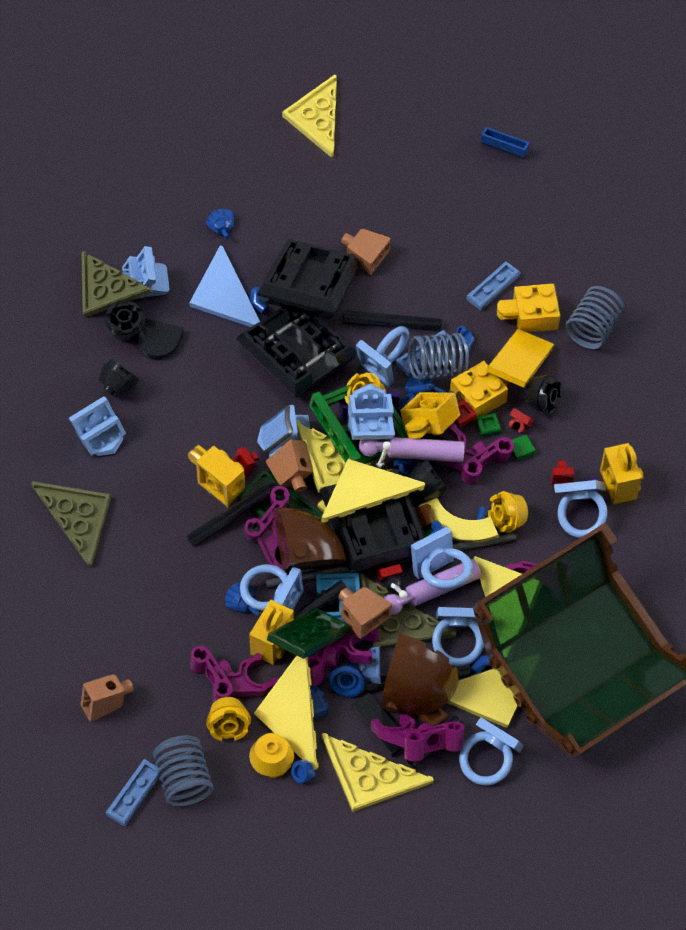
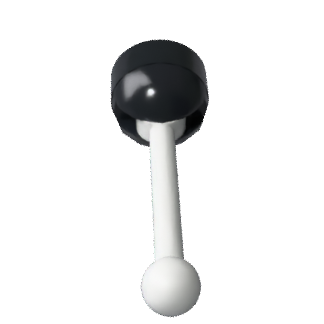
[371,441,391,471]
[384,575,408,599]

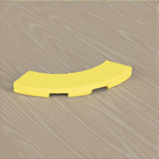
[418,498,499,543]

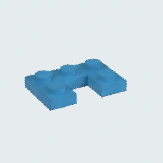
[316,573,360,623]

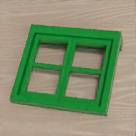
[309,386,408,464]

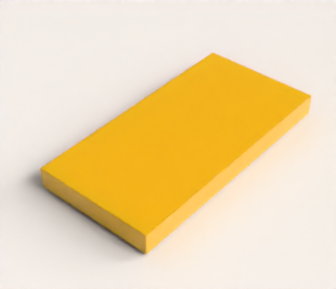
[487,329,554,387]

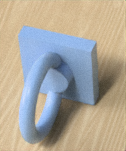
[356,326,409,387]
[554,480,607,538]
[411,527,473,589]
[240,564,304,611]
[432,607,484,666]
[459,717,524,785]

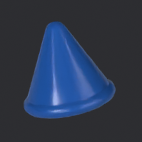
[329,662,366,697]

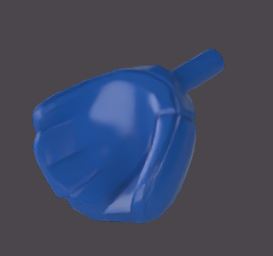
[205,209,234,240]
[405,373,446,395]
[225,582,262,617]

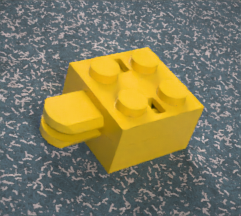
[497,284,560,333]
[450,361,511,421]
[400,392,460,439]
[600,443,644,505]
[188,445,245,507]
[249,600,294,665]

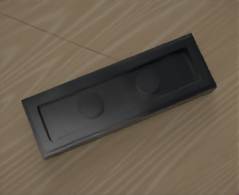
[351,693,404,757]

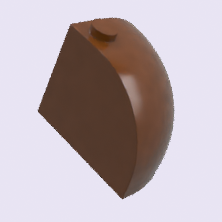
[273,507,347,573]
[381,633,460,715]

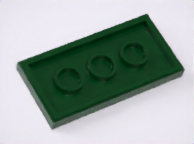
[236,469,323,520]
[267,608,352,659]

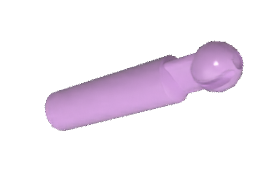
[359,437,464,462]
[384,559,481,615]

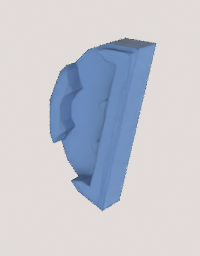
[358,646,381,684]

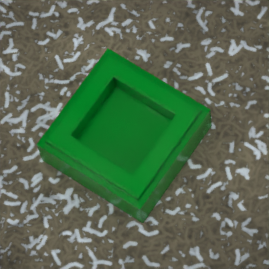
[476,413,501,438]
[512,434,536,461]

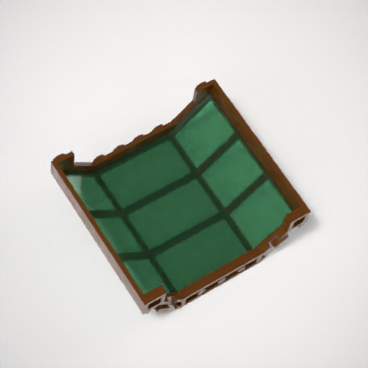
[473,522,686,759]

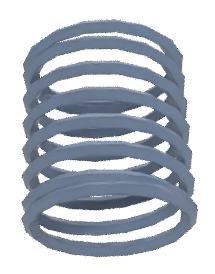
[565,286,626,349]
[408,332,469,380]
[153,735,214,806]

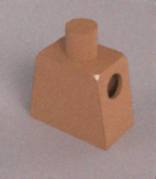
[341,229,391,275]
[266,439,313,493]
[339,587,392,639]
[80,674,134,723]

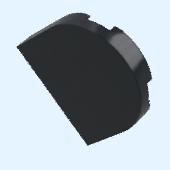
[138,318,184,360]

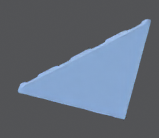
[190,246,260,327]

